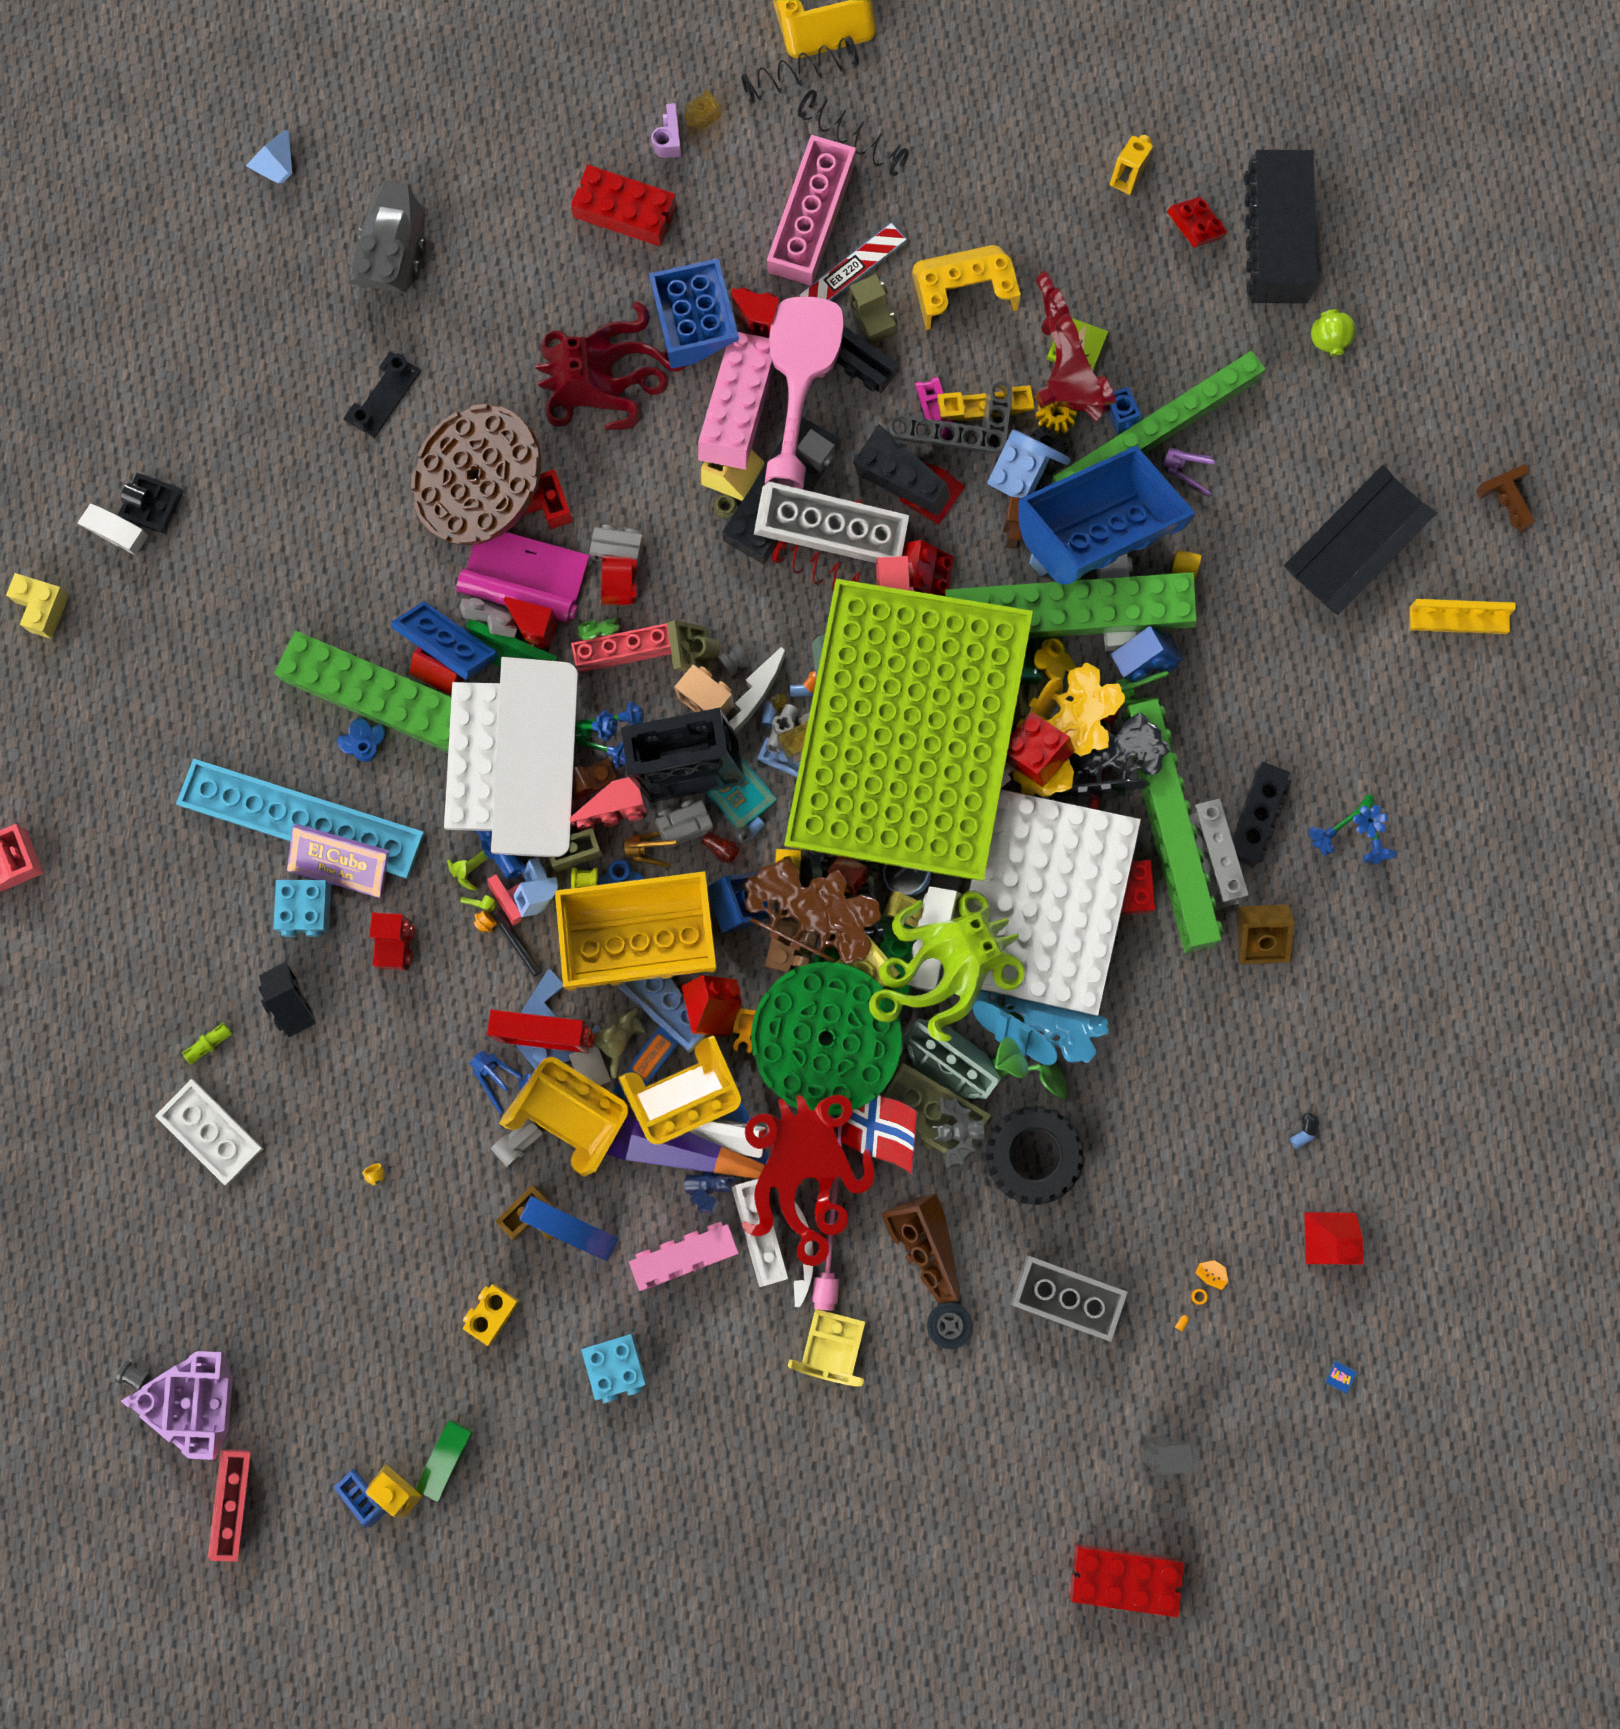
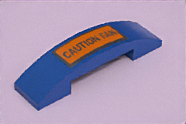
[613,1026,680,1103]

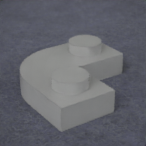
[460,598,517,638]

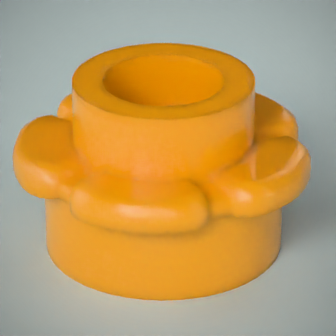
[474,910,497,933]

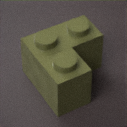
[850,274,898,345]
[549,828,603,872]

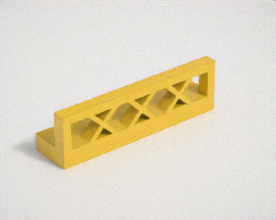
[1410,599,1515,634]

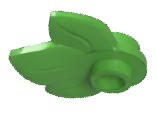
[577,617,620,640]

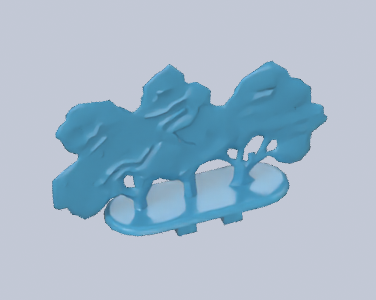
[973,990,1109,1065]

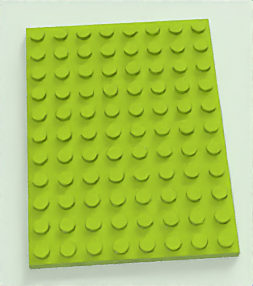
[784,579,1033,882]

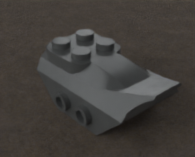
[349,180,426,293]

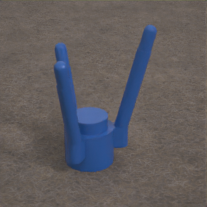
[470,1051,522,1114]

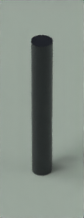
[492,911,542,977]

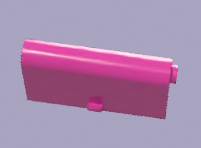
[457,532,590,623]

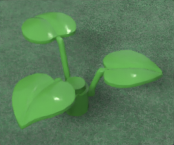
[991,1000,1067,1100]

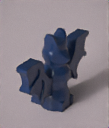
[684,1171,736,1216]

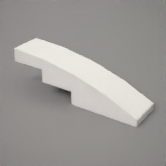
[729,647,785,734]

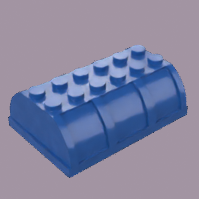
[1018,446,1195,585]

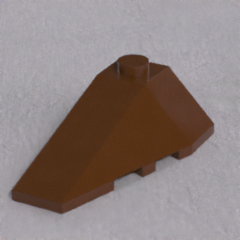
[881,1194,960,1303]

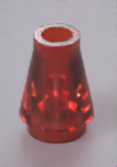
[701,831,739,864]

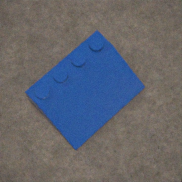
[649,258,739,369]

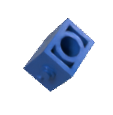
[1107,386,1141,436]

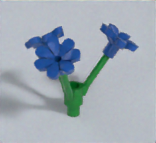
[1308,795,1397,864]

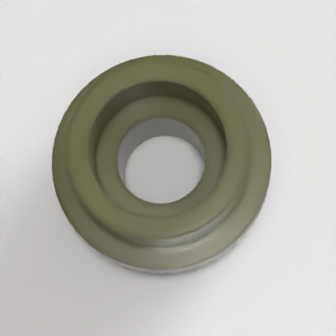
[714,495,738,519]

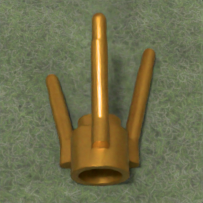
[624,831,678,868]

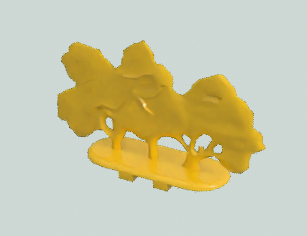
[1012,662,1125,797]

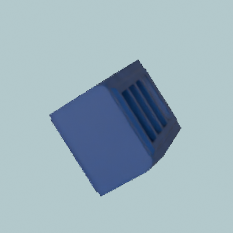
[334,1469,387,1527]

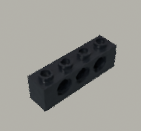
[1232,762,1292,867]

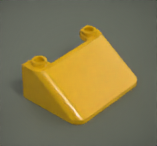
[618,1035,741,1145]
[499,1057,628,1177]

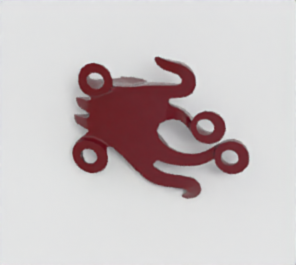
[1035,270,1116,423]
[535,302,687,430]

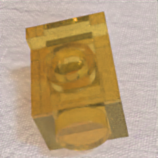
[684,89,721,132]

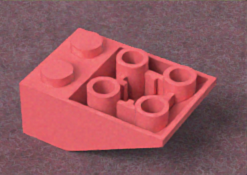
[569,777,648,831]
[0,824,44,892]

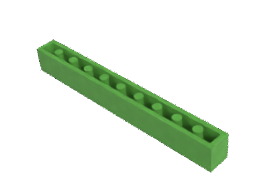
[1051,351,1266,484]

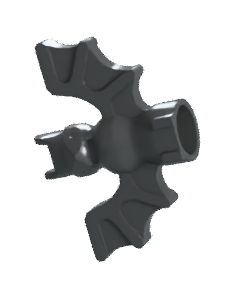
[932,1097,985,1169]

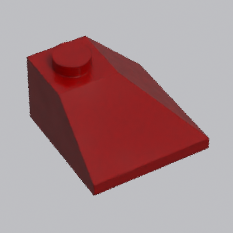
[1304,1212,1364,1265]

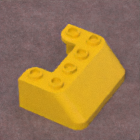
[912,245,1021,330]

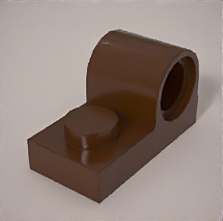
[572,758,617,801]

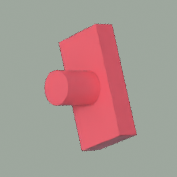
[488,874,522,926]

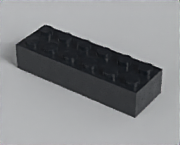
[722,417,840,565]

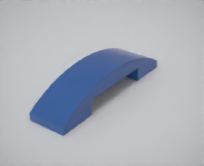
[519,1196,619,1261]

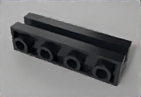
[834,326,898,394]

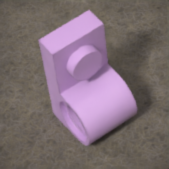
[651,103,681,158]

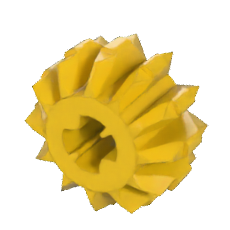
[1036,404,1077,436]

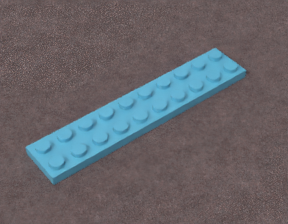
[176,758,425,879]

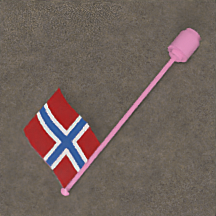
[812,1095,918,1311]

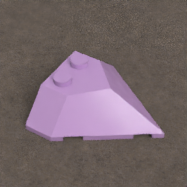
[121,1351,233,1460]

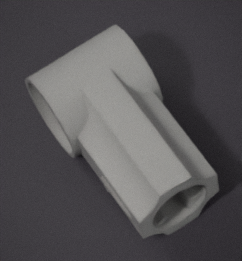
[491,1118,544,1168]

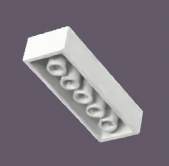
[754,482,909,563]

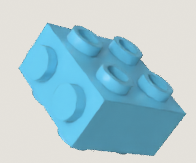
[273,880,332,937]
[581,1333,648,1403]

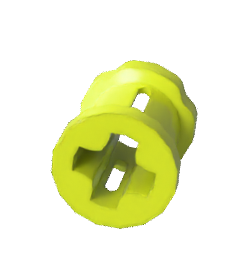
[571,867,598,888]

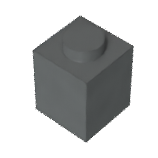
[797,429,836,473]

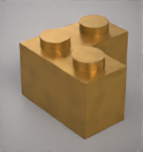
[495,1185,558,1241]

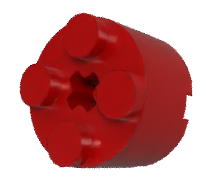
[601,556,637,606]

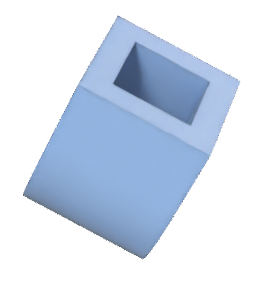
[513,858,558,917]

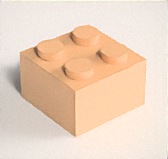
[674,665,734,716]

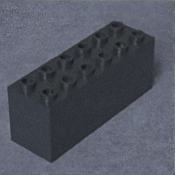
[1244,150,1317,304]

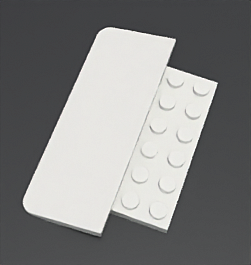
[444,657,578,857]

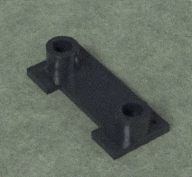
[343,352,421,438]

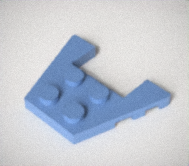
[516,969,600,1069]

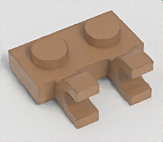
[765,919,817,973]

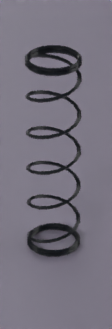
[741,36,859,104]
[797,89,909,176]

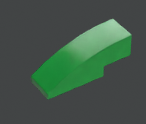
[416,1419,474,1502]

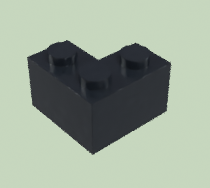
[258,962,316,1038]

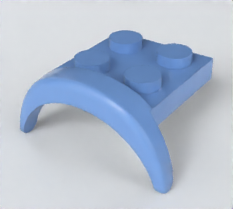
[987,430,1070,498]

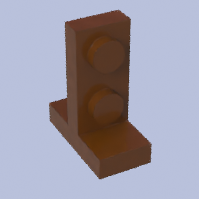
[1476,464,1535,533]

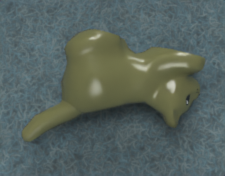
[594,1007,646,1079]

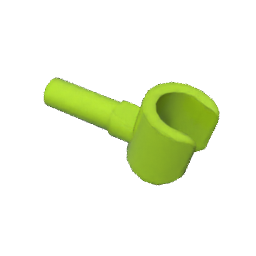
[461,895,497,912]

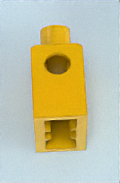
[1109,135,1153,195]
[366,1464,423,1517]

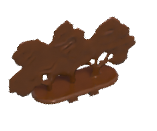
[743,858,881,964]

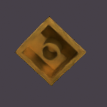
[1237,904,1294,964]

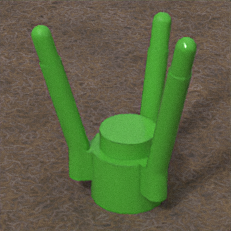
[1115,671,1169,706]

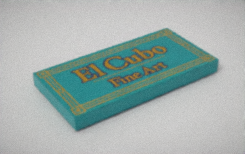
[706,759,777,828]

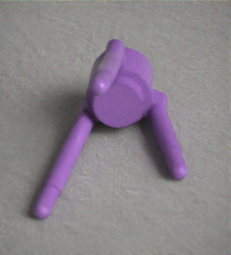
[1164,447,1215,496]

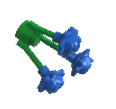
[575,701,644,769]

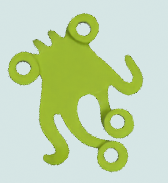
[869,890,1025,1042]

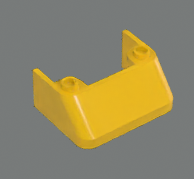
[772,0,876,58]

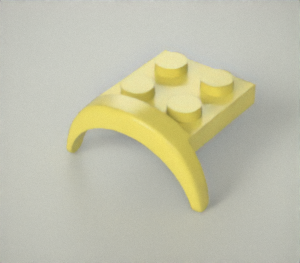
[788,1309,865,1387]

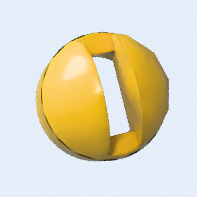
[362,1163,385,1186]

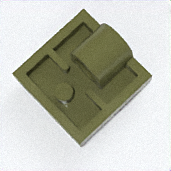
[667,620,720,674]

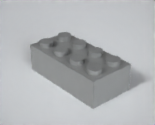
[1010,1256,1128,1342]

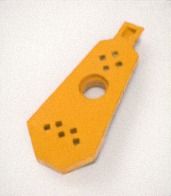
[1175,1260,1228,1332]

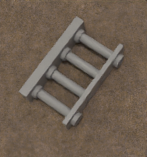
[1189,799,1248,910]

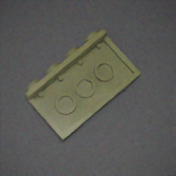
[883,1063,991,1160]

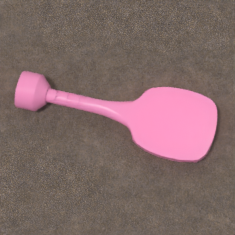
[765,297,844,489]

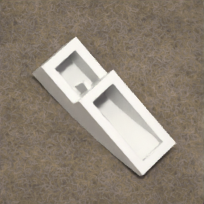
[77,504,148,556]

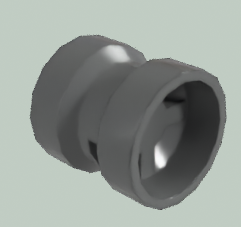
[718,644,751,677]

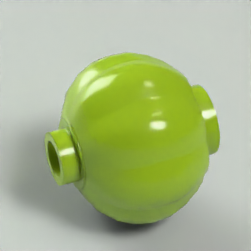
[1311,309,1356,357]

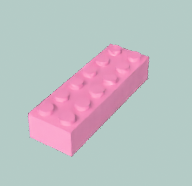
[767,135,856,286]
[698,332,775,470]

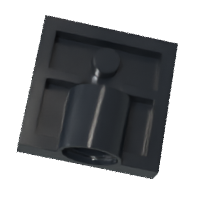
[118,473,183,534]

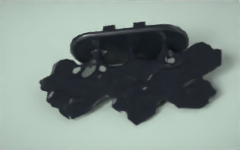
[1055,713,1170,799]

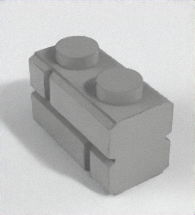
[590,525,644,568]
[655,799,713,849]

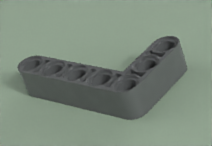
[887,381,1013,454]

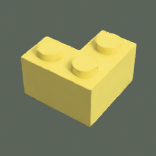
[6,573,69,639]

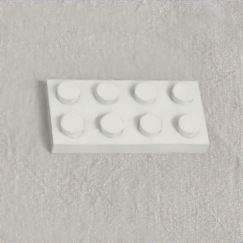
[155,1079,263,1186]

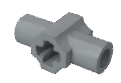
[766,704,799,754]

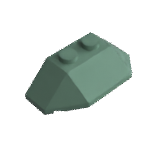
[904,1019,1001,1099]

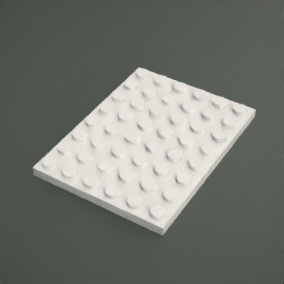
[967,790,1141,1016]

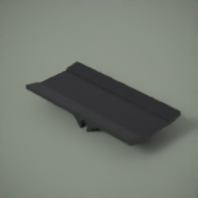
[1284,465,1437,615]

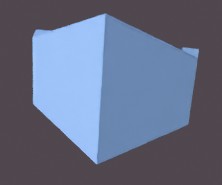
[246,130,292,183]

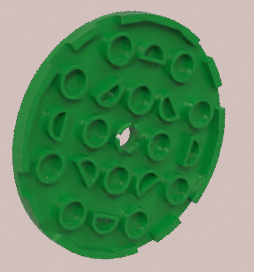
[751,962,903,1115]

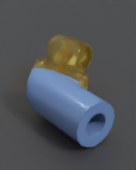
[761,694,787,728]

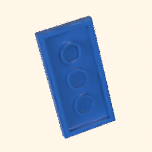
[391,601,498,680]

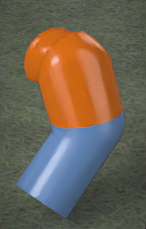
[790,671,817,697]

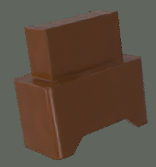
[1003,497,1021,549]

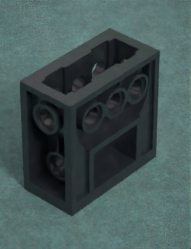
[621,707,746,803]

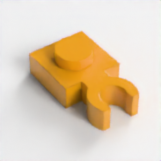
[733,1008,756,1054]

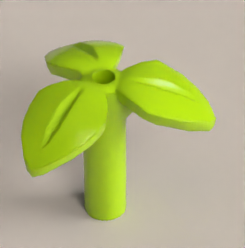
[447,850,488,891]

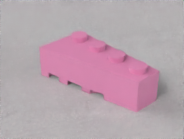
[628,1221,739,1291]

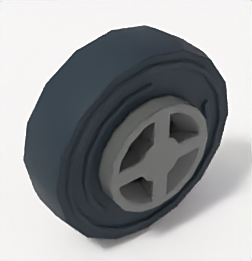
[927,1302,973,1349]

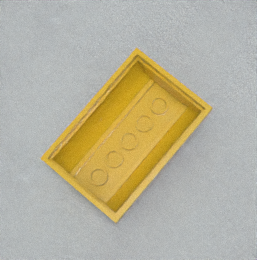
[555,871,717,991]

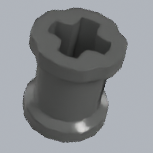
[115,1361,151,1392]

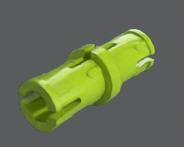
[182,1022,233,1065]

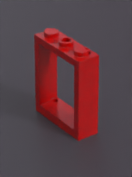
[487,1009,595,1054]

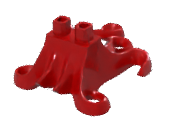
[742,1095,874,1266]

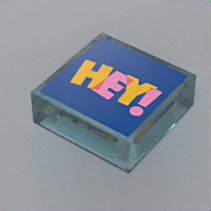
[1322,1359,1358,1395]

